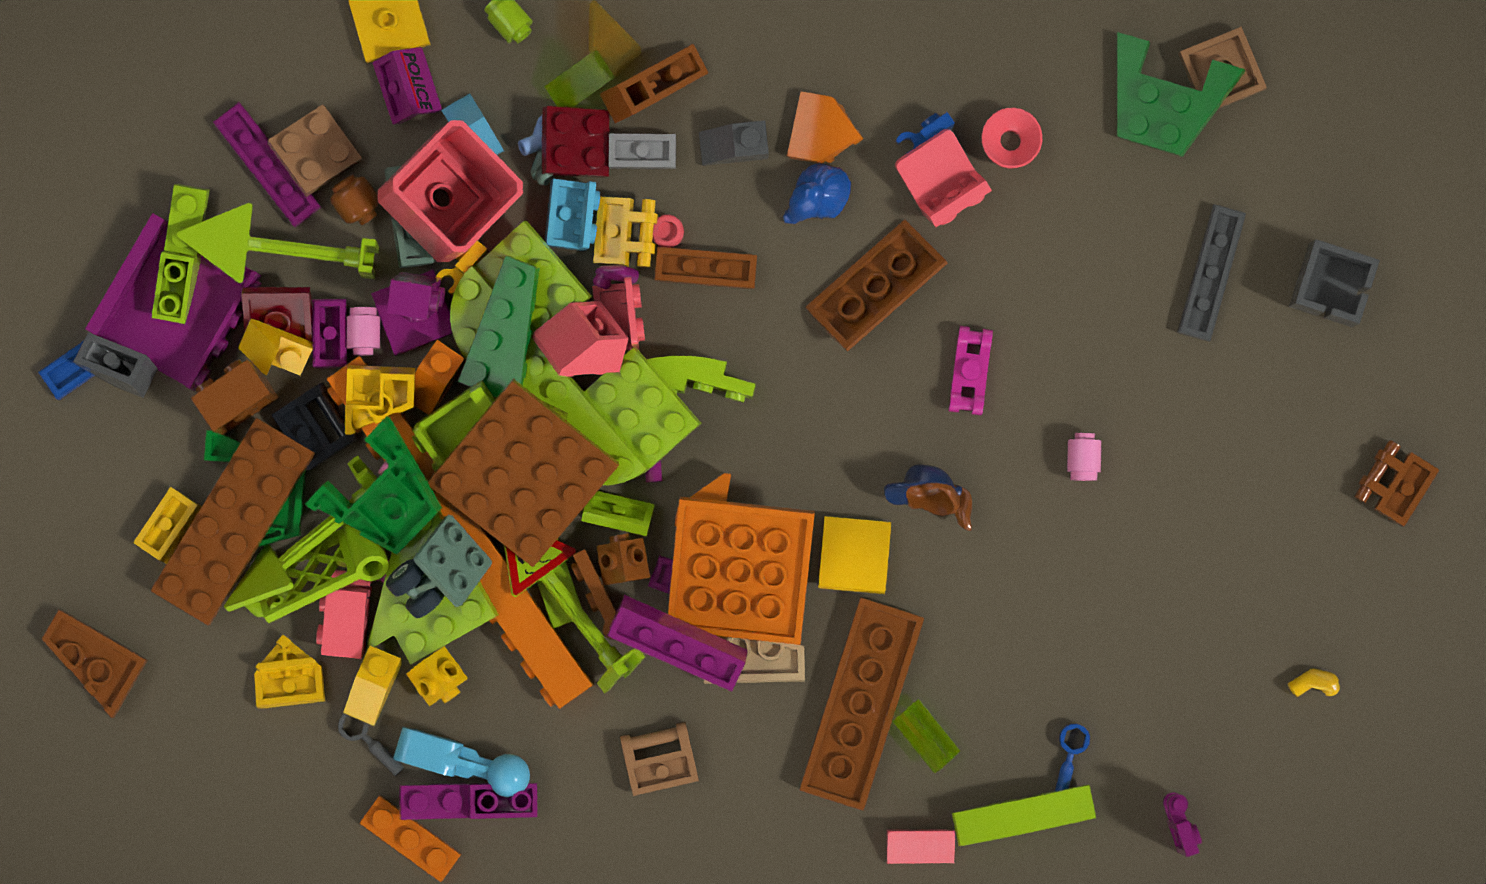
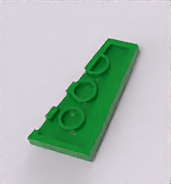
[458,256,540,397]

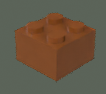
[191,359,279,435]

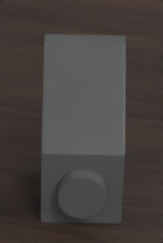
[699,120,769,166]
[73,332,158,398]

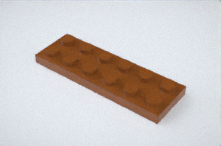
[151,418,315,626]
[799,597,924,811]

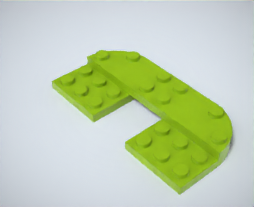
[450,221,701,485]

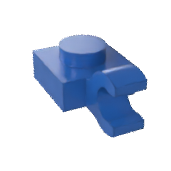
[895,112,955,154]

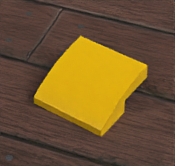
[133,487,202,564]
[818,516,891,594]

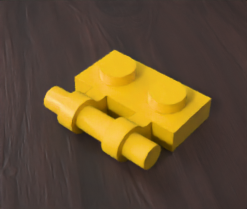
[593,197,658,267]

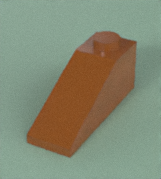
[600,44,709,123]

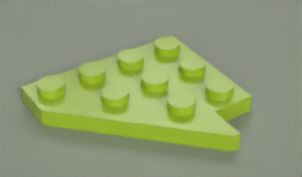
[368,510,499,664]

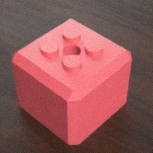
[377,120,523,262]

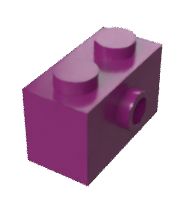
[387,272,445,321]

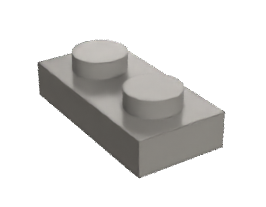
[609,134,676,169]

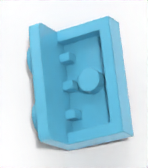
[544,179,600,251]

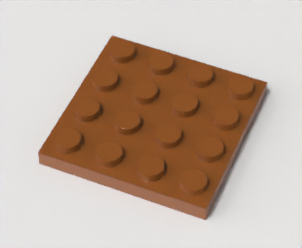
[427,378,619,567]

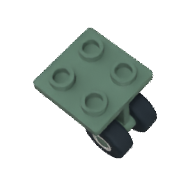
[386,515,492,618]

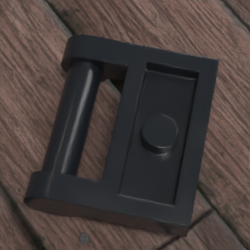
[272,382,359,471]

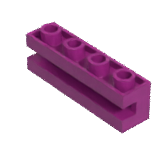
[608,595,748,692]

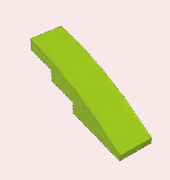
[952,785,1096,846]

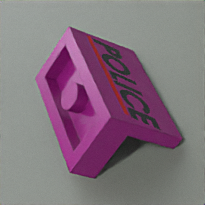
[372,47,442,125]

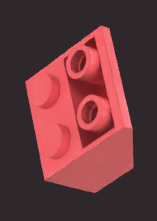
[532,301,629,377]

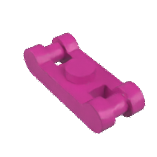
[949,326,993,416]

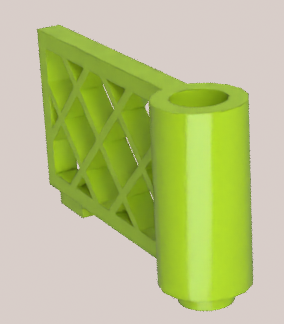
[260,523,389,624]

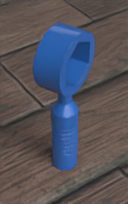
[1054,724,1090,792]

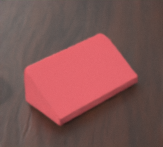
[887,829,955,864]

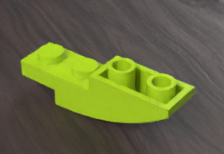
[152,184,210,324]
[647,356,756,403]

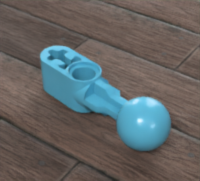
[393,726,530,797]

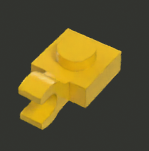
[436,241,488,295]

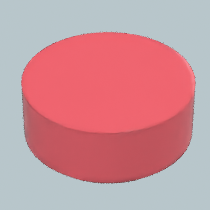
[653,215,684,248]

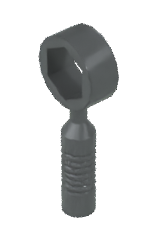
[338,714,404,776]

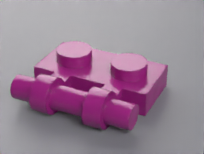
[1162,792,1202,857]

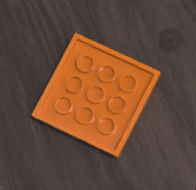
[668,497,815,645]

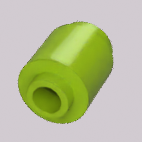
[484,0,533,43]

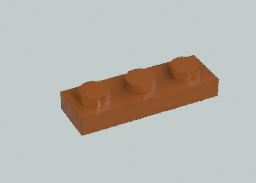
[655,247,757,290]

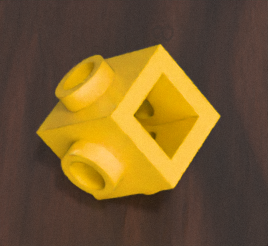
[406,646,468,707]

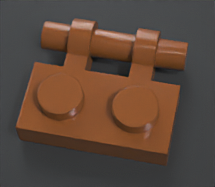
[1354,440,1439,527]

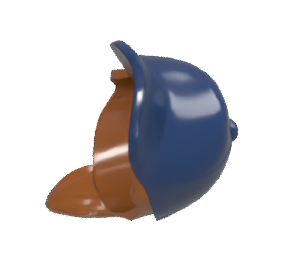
[884,464,972,531]

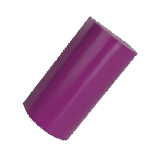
[312,299,347,368]

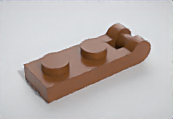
[570,549,616,640]

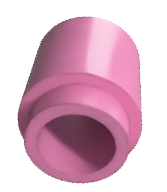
[346,307,380,356]
[1067,433,1101,481]

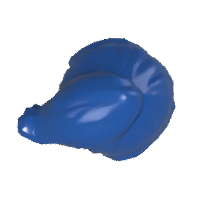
[783,164,851,224]

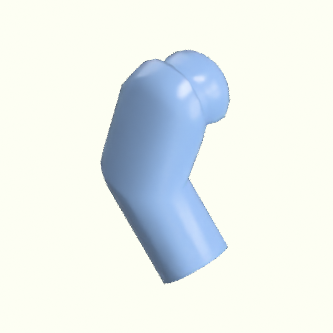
[518,115,542,156]

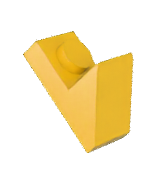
[238,318,313,375]

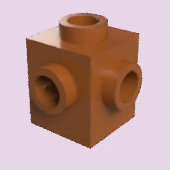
[597,534,650,586]

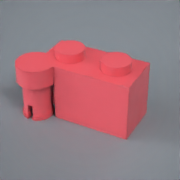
[316,570,373,659]

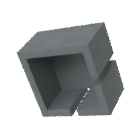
[1289,239,1380,327]

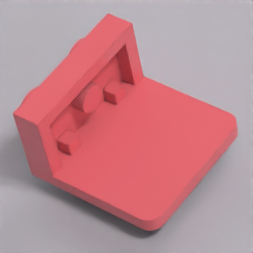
[895,129,992,227]
[592,277,645,351]

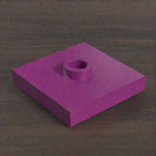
[371,269,453,356]

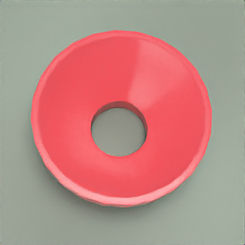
[982,108,1043,169]

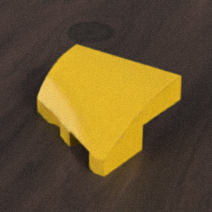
[345,365,415,435]

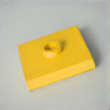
[348,0,431,63]

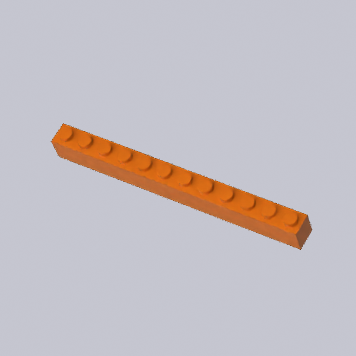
[327,356,594,709]

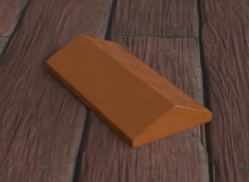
[806,220,948,352]

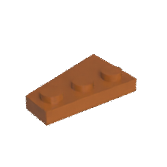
[42,610,148,718]

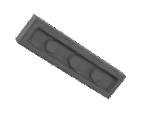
[1177,204,1246,342]

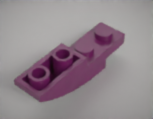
[399,783,537,820]

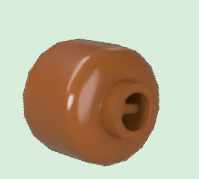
[330,174,379,226]

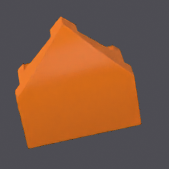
[787,92,864,164]

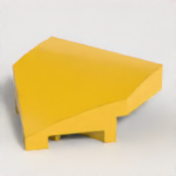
[254,634,325,709]

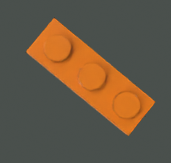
[360,795,462,882]

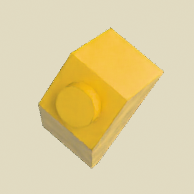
[343,646,402,726]

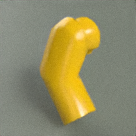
[1287,668,1340,698]

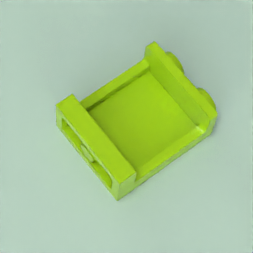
[412,380,495,472]

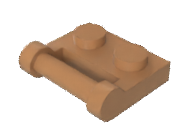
[620,721,699,796]

